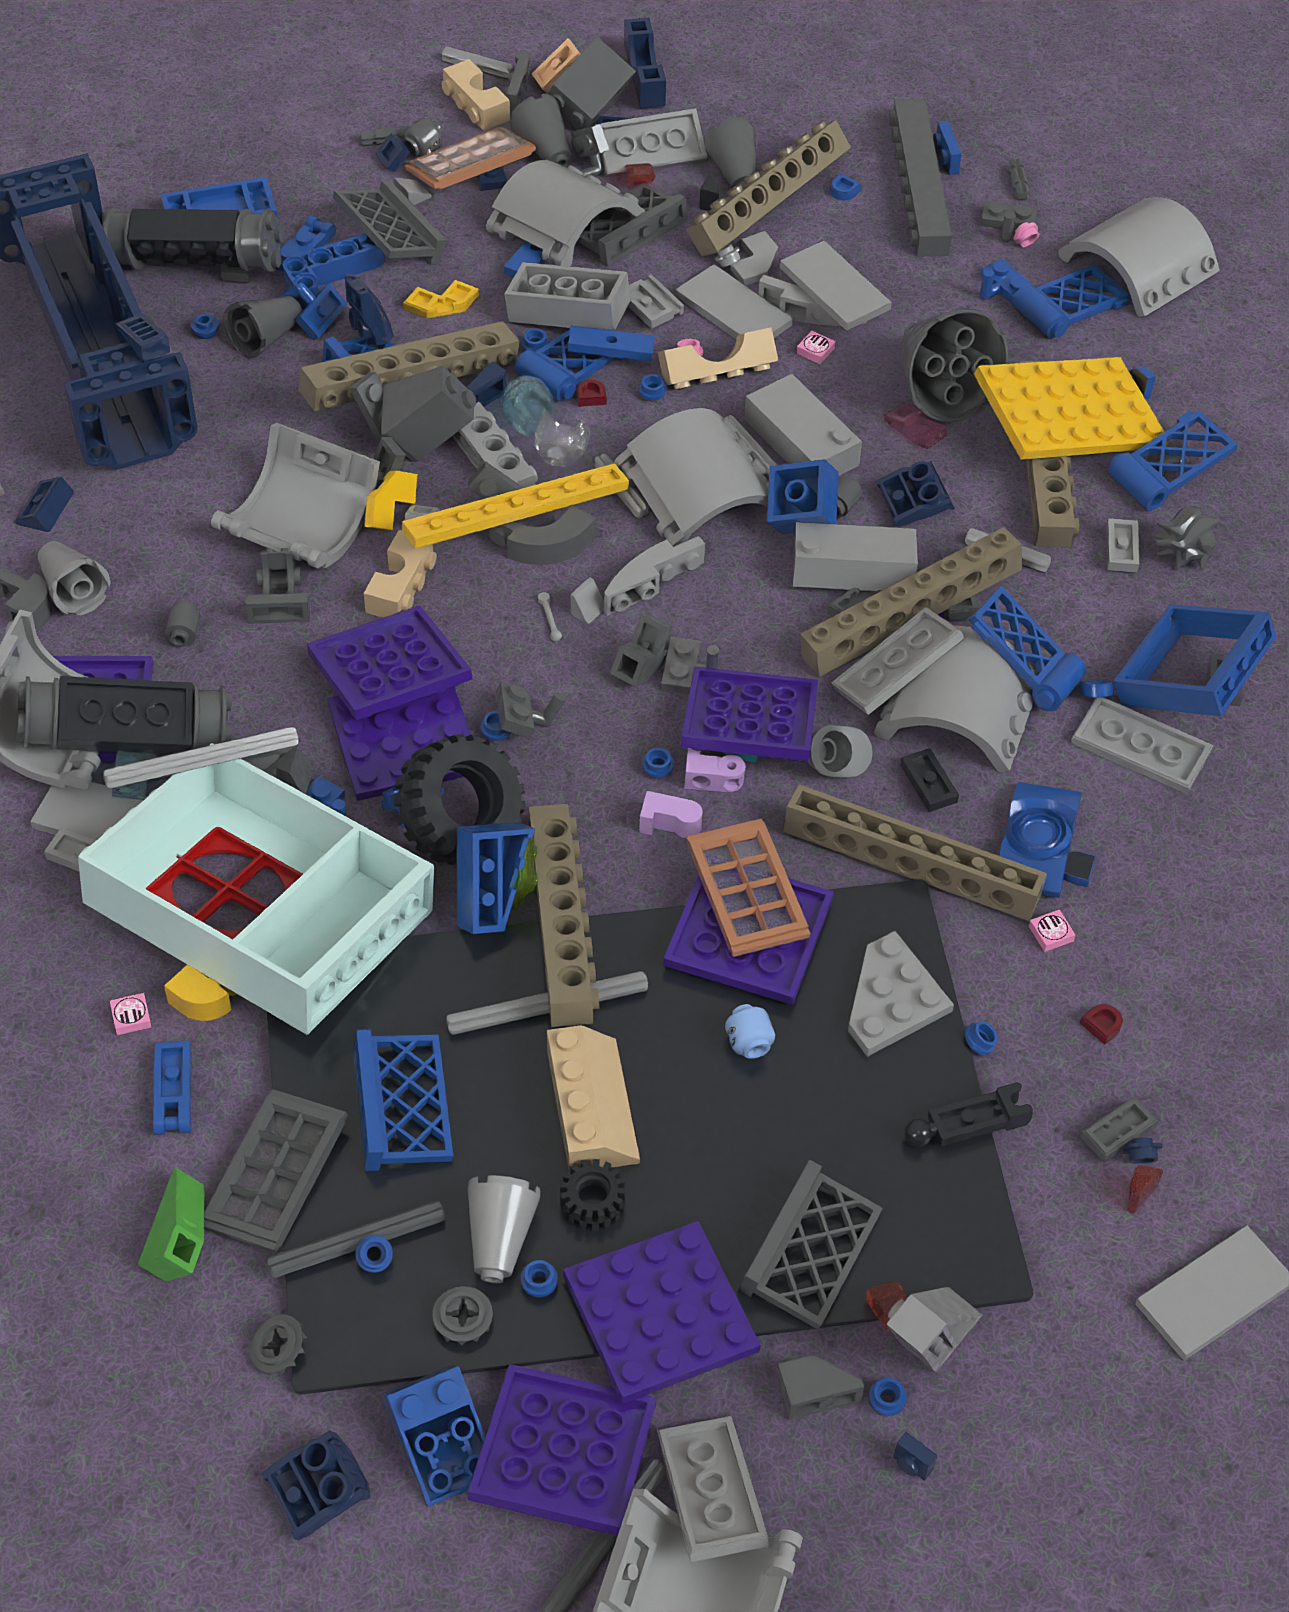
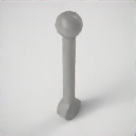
[538,592,562,642]

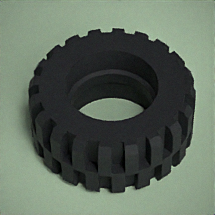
[394,734,526,865]

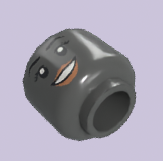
[403,118,442,157]

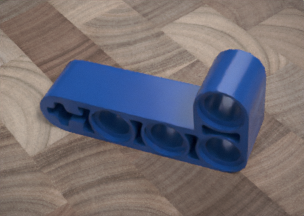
[282,233,385,309]

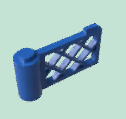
[1011,264,1129,339]
[515,330,623,401]
[1108,410,1238,511]
[969,586,1087,711]

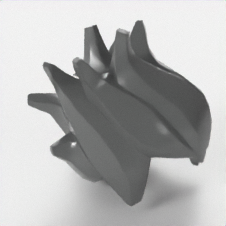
[1153,506,1220,571]

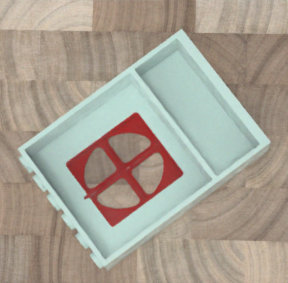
[78,743,434,1035]

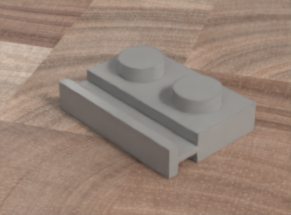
[628,274,684,329]

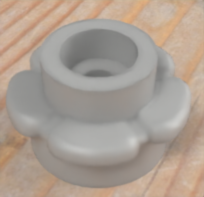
[715,244,741,268]

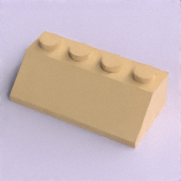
[547,1025,640,1173]

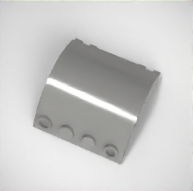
[486,160,646,267]
[1058,197,1220,317]
[614,408,769,547]
[211,423,380,568]
[0,610,101,789]
[874,626,1036,772]
[593,1489,803,1612]

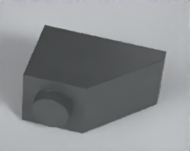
[776,1355,864,1420]

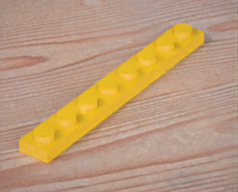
[402,463,629,549]

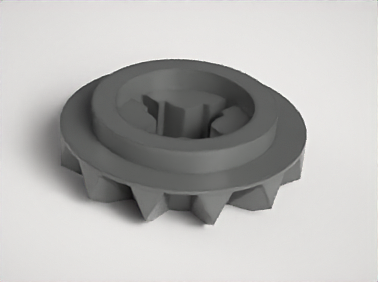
[433,1286,493,1345]
[251,1314,307,1375]

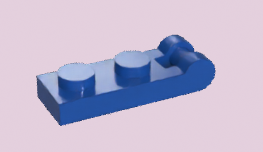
[275,215,336,272]
[153,1041,191,1135]

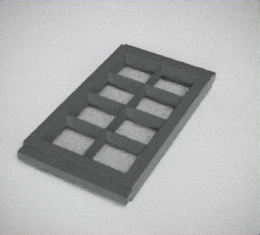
[204,1089,348,1253]

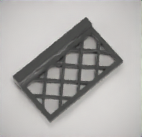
[333,181,447,264]
[577,183,688,267]
[738,1160,883,1330]

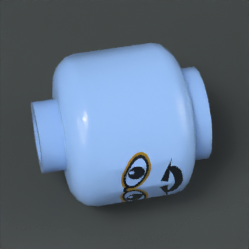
[725,1004,775,1059]

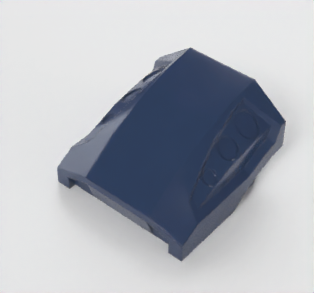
[344,274,394,345]
[875,461,955,526]
[261,1430,371,1540]

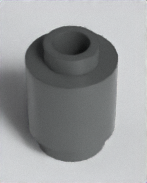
[837,476,862,519]
[164,600,200,647]

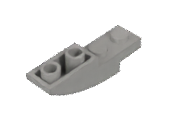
[758,275,867,326]
[604,536,705,616]

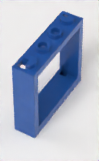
[1113,604,1277,716]

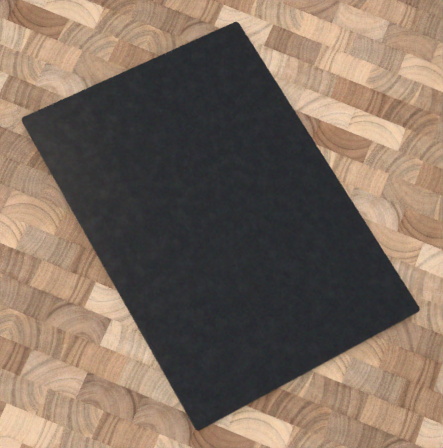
[267,879,1033,1395]

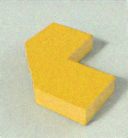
[403,280,479,319]
[365,471,418,530]

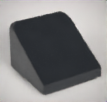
[699,173,719,211]

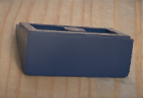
[15,476,74,532]

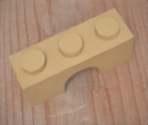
[441,59,510,131]
[364,530,437,618]

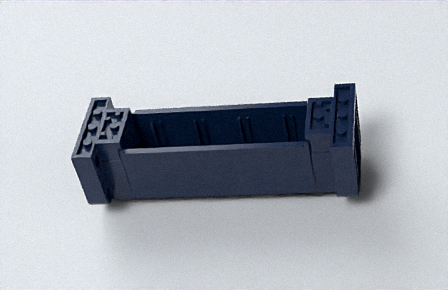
[0,153,198,470]

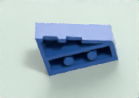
[457,822,535,934]

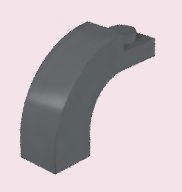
[489,506,596,565]

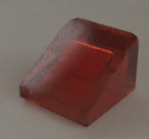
[625,163,655,185]
[1127,1165,1163,1213]
[866,1281,908,1329]

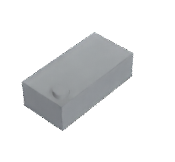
[504,262,631,331]
[744,374,862,476]
[793,522,918,591]

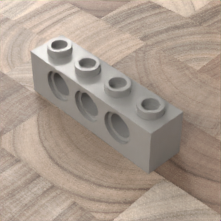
[452,402,538,488]

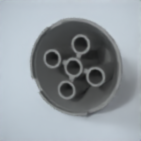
[899,308,1008,422]

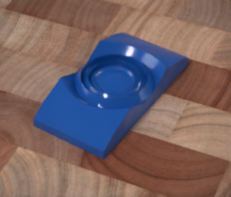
[160,177,277,216]
[999,782,1082,898]

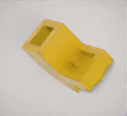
[164,964,237,1021]

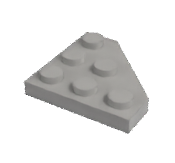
[848,931,954,1057]

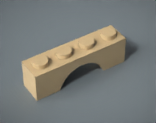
[657,327,778,389]

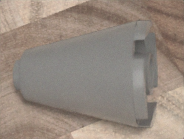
[38,541,111,615]
[467,1175,541,1283]

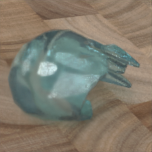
[501,375,554,438]

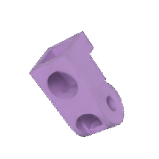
[684,748,746,792]
[639,791,702,838]

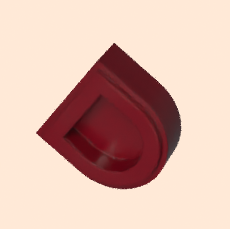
[577,379,607,407]
[1080,1004,1123,1045]

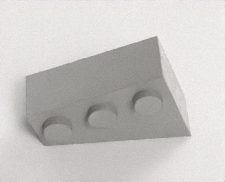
[886,1287,982,1373]

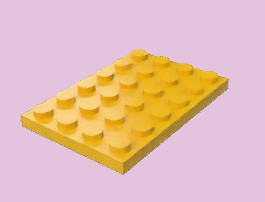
[974,357,1169,460]

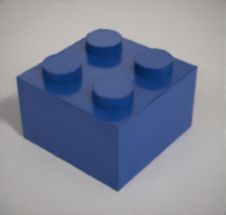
[767,459,839,534]

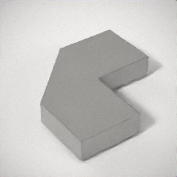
[730,231,778,286]

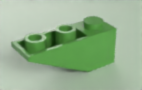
[138,1168,204,1281]

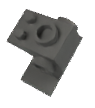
[245,548,310,624]

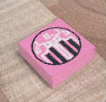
[797,331,836,364]
[1029,910,1076,952]
[110,993,151,1035]

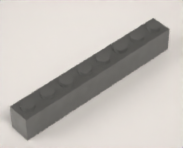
[888,98,952,257]

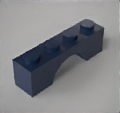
[624,17,666,108]

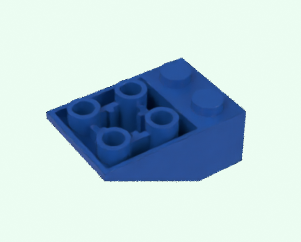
[382,1365,485,1507]

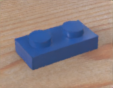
[933,121,962,175]

